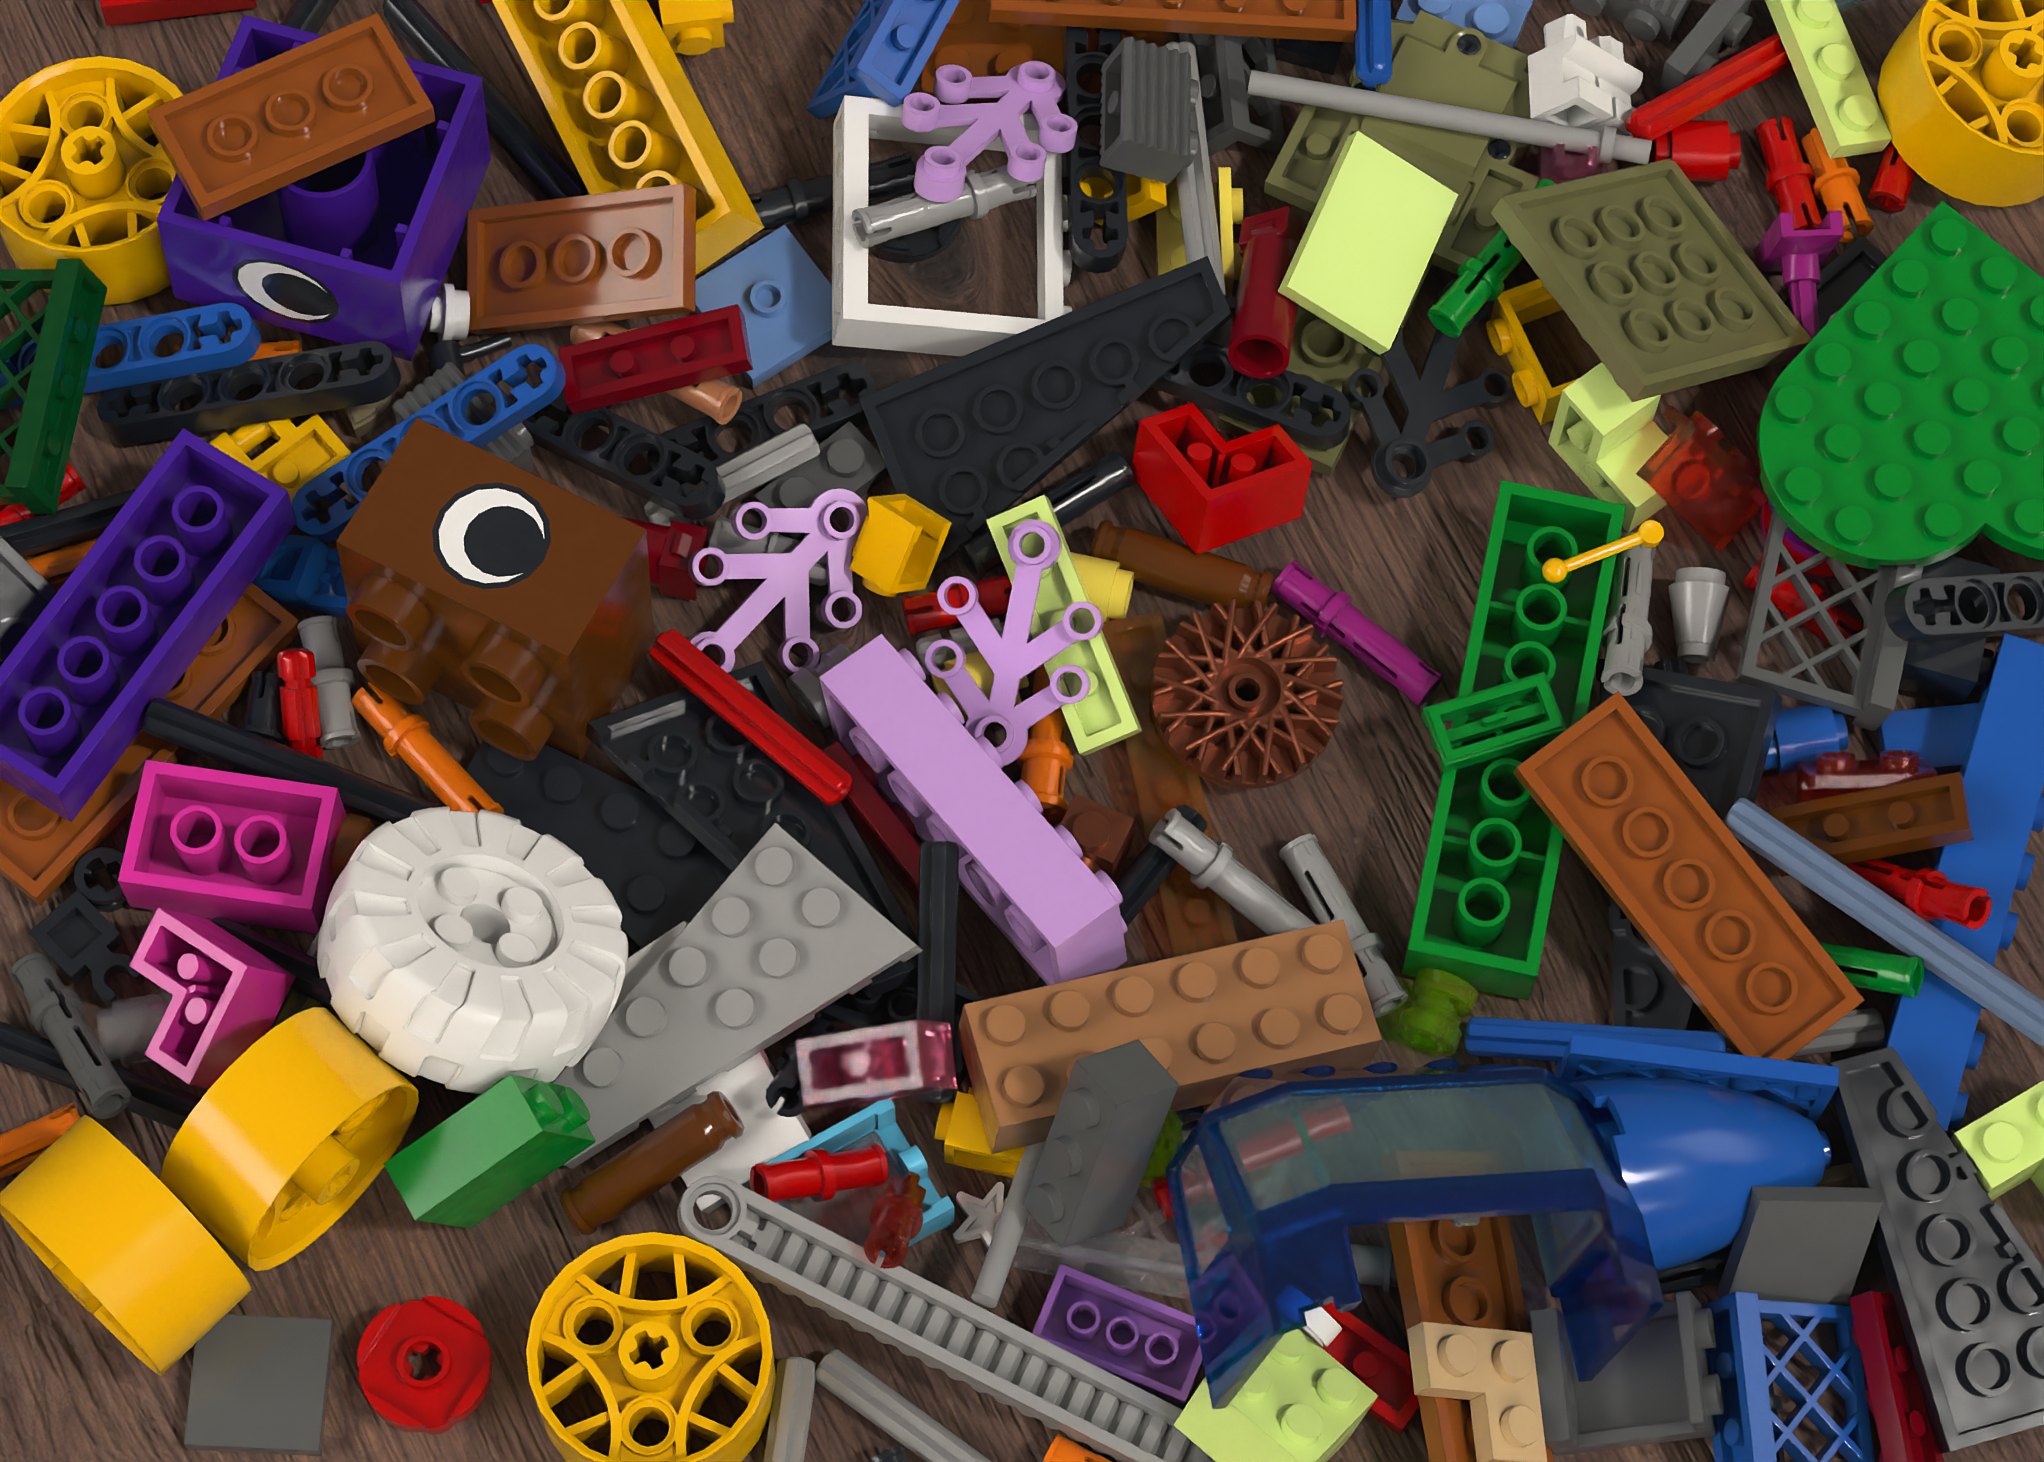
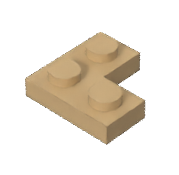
[1407,1322,1547,1462]

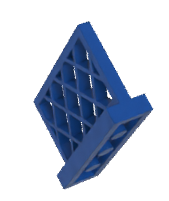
[805,0,960,120]
[1550,1034,1840,1125]
[1702,1291,1875,1462]

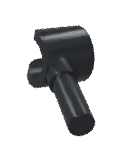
[428,333,512,377]

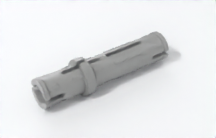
[852,165,1037,249]
[1601,532,1656,696]
[1149,808,1319,936]
[1279,833,1408,1018]

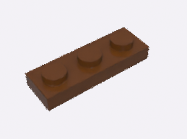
[1768,772,1974,877]

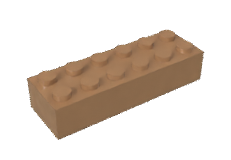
[957,919,1382,1154]

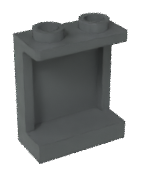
[1530,1290,1724,1456]

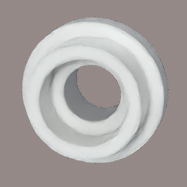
[427,283,470,342]

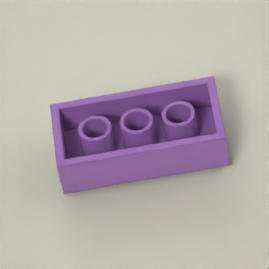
[1032,1264,1216,1410]

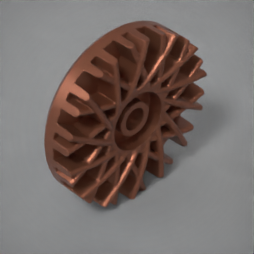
[1149,599,1344,789]

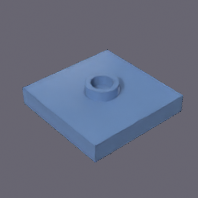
[695,225,832,388]

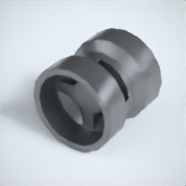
[786,643,852,731]

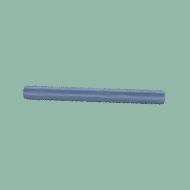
[1723,798,2044,1046]

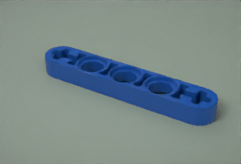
[0,303,261,409]
[292,344,566,541]

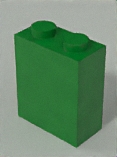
[383,1074,596,1229]

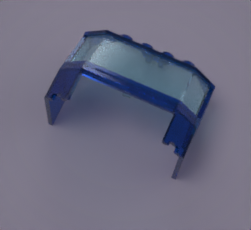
[1165,1059,1665,1409]

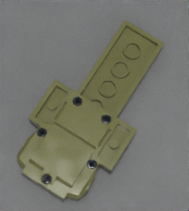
[1217,10,1539,477]

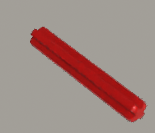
[1625,32,1791,141]
[649,629,854,806]

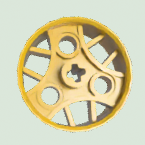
[1877,0,2044,207]
[0,56,183,305]
[160,1007,419,1271]
[0,1114,252,1376]
[526,1232,776,1462]

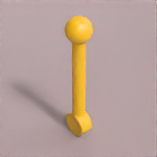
[1542,520,1664,583]

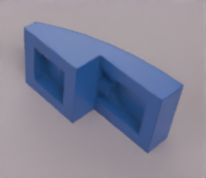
[252,535,349,618]

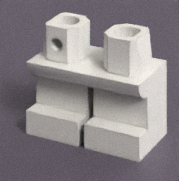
[1528,14,1643,157]

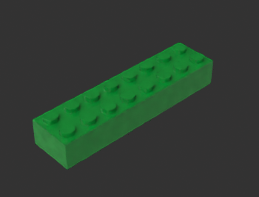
[1401,480,1626,1001]

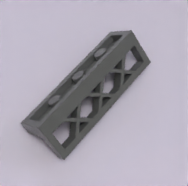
[1179,33,1285,157]

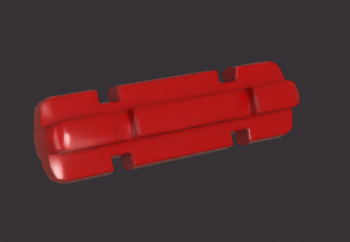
[277,648,324,760]

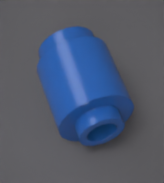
[1763,704,1849,775]

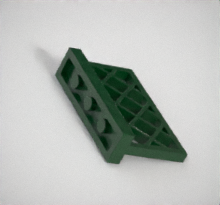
[0,259,108,514]

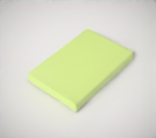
[1278,131,1458,355]

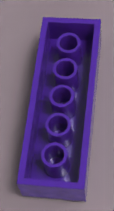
[0,428,297,822]

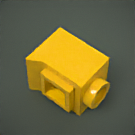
[849,493,952,597]
[934,1087,1026,1178]

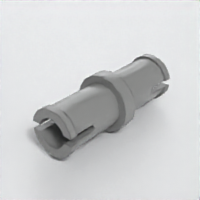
[297,616,361,749]

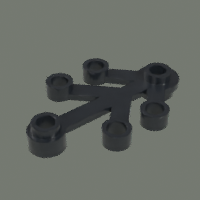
[1342,278,1513,498]

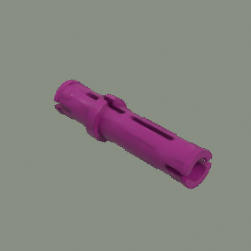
[1270,560,1444,707]

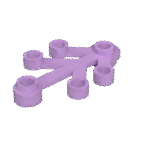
[901,61,1078,202]
[687,489,869,674]
[925,520,1104,766]

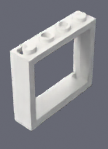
[832,95,1072,357]

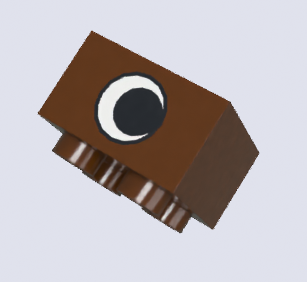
[336,417,654,761]

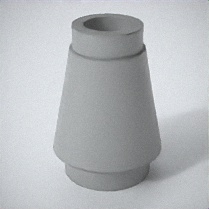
[1668,567,1731,663]

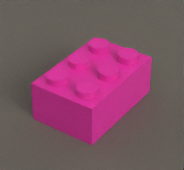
[118,760,346,934]

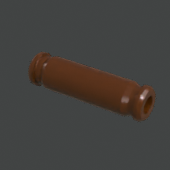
[1089,520,1275,611]
[560,1091,744,1235]

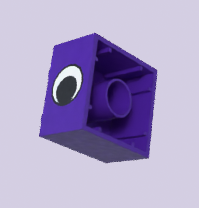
[157,15,491,361]

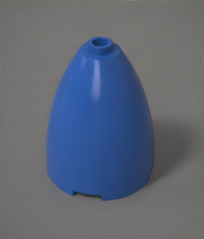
[1552,1077,1832,1282]

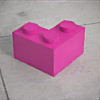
[129,908,296,1088]

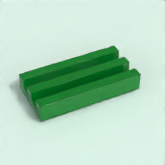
[1421,672,1567,774]

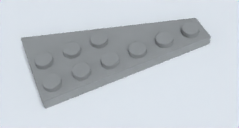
[553,823,923,1169]

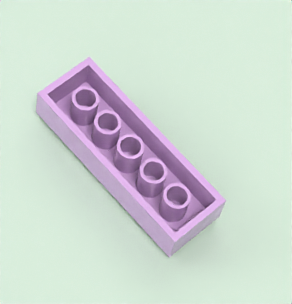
[819,634,1128,985]

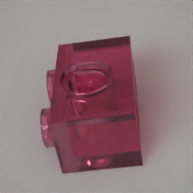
[796,1020,958,1108]

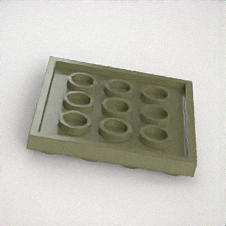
[1491,158,1812,402]

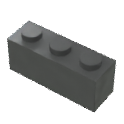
[1023,1039,1179,1248]

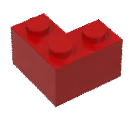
[1131,402,1313,555]

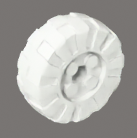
[317,806,628,1094]

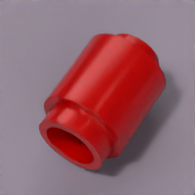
[1649,120,1741,182]

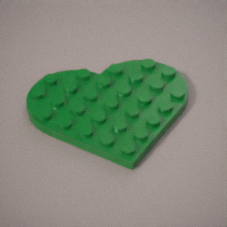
[1755,201,2044,570]

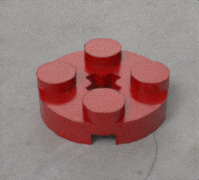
[357,1296,493,1434]

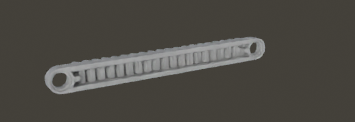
[677,1176,1216,1462]

